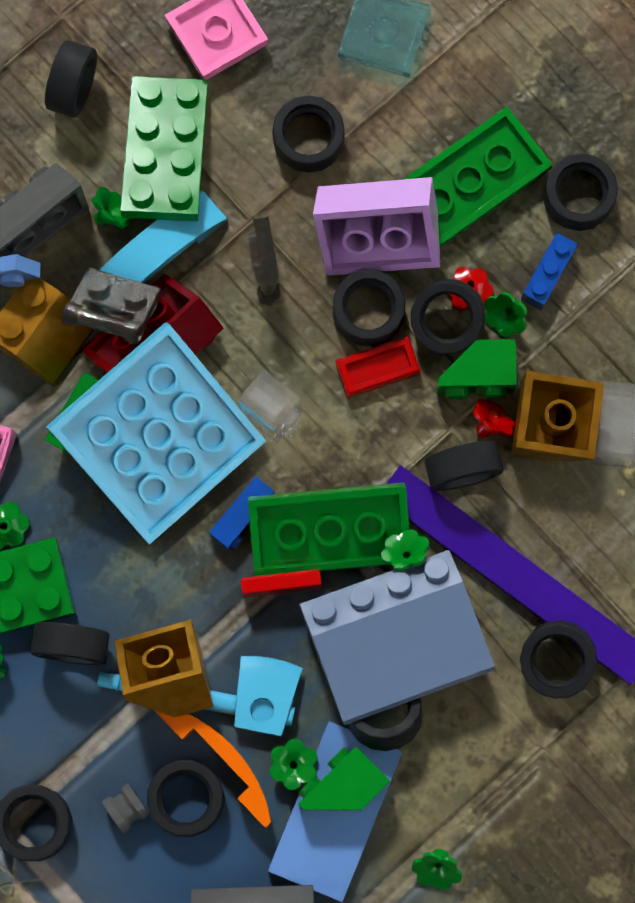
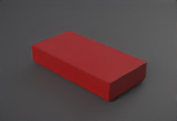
[335,336,421,398]
[241,569,322,598]

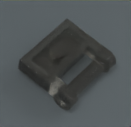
[247,216,280,306]
[61,267,161,345]

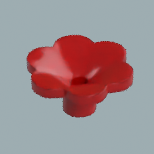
[447,267,494,311]
[473,398,515,438]

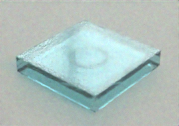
[338,0,431,78]

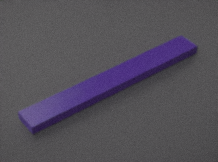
[386,465,635,686]

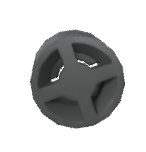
[102,783,151,834]

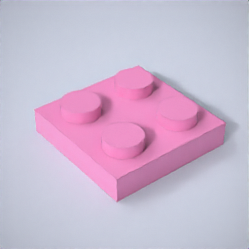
[165,0,268,80]

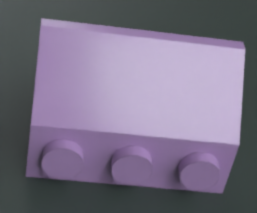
[313,177,440,276]

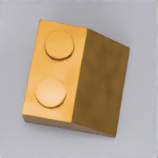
[0,278,98,387]
[511,371,604,461]
[114,619,214,717]

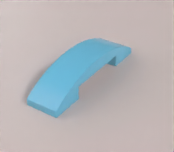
[85,190,227,315]

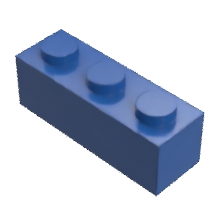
[521,233,578,311]
[209,477,275,551]

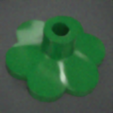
[92,187,132,229]
[484,292,527,337]
[0,501,30,549]
[381,529,430,572]
[269,739,317,790]
[412,849,462,890]

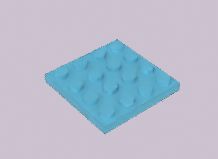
[46,322,266,545]

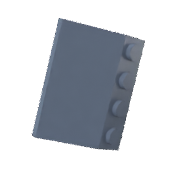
[300,550,495,725]

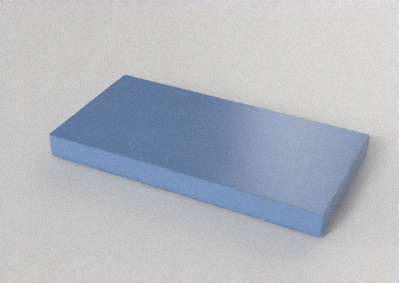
[268,721,402,902]

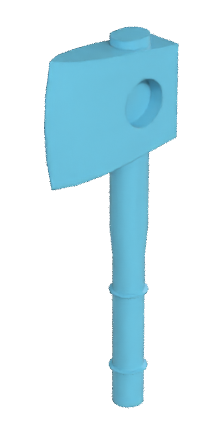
[97,656,303,737]

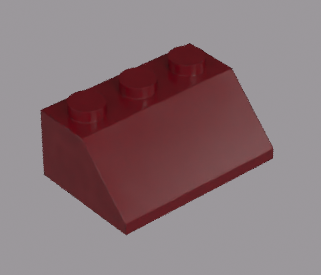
[82,274,224,375]

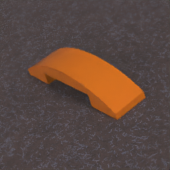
[155,711,272,828]

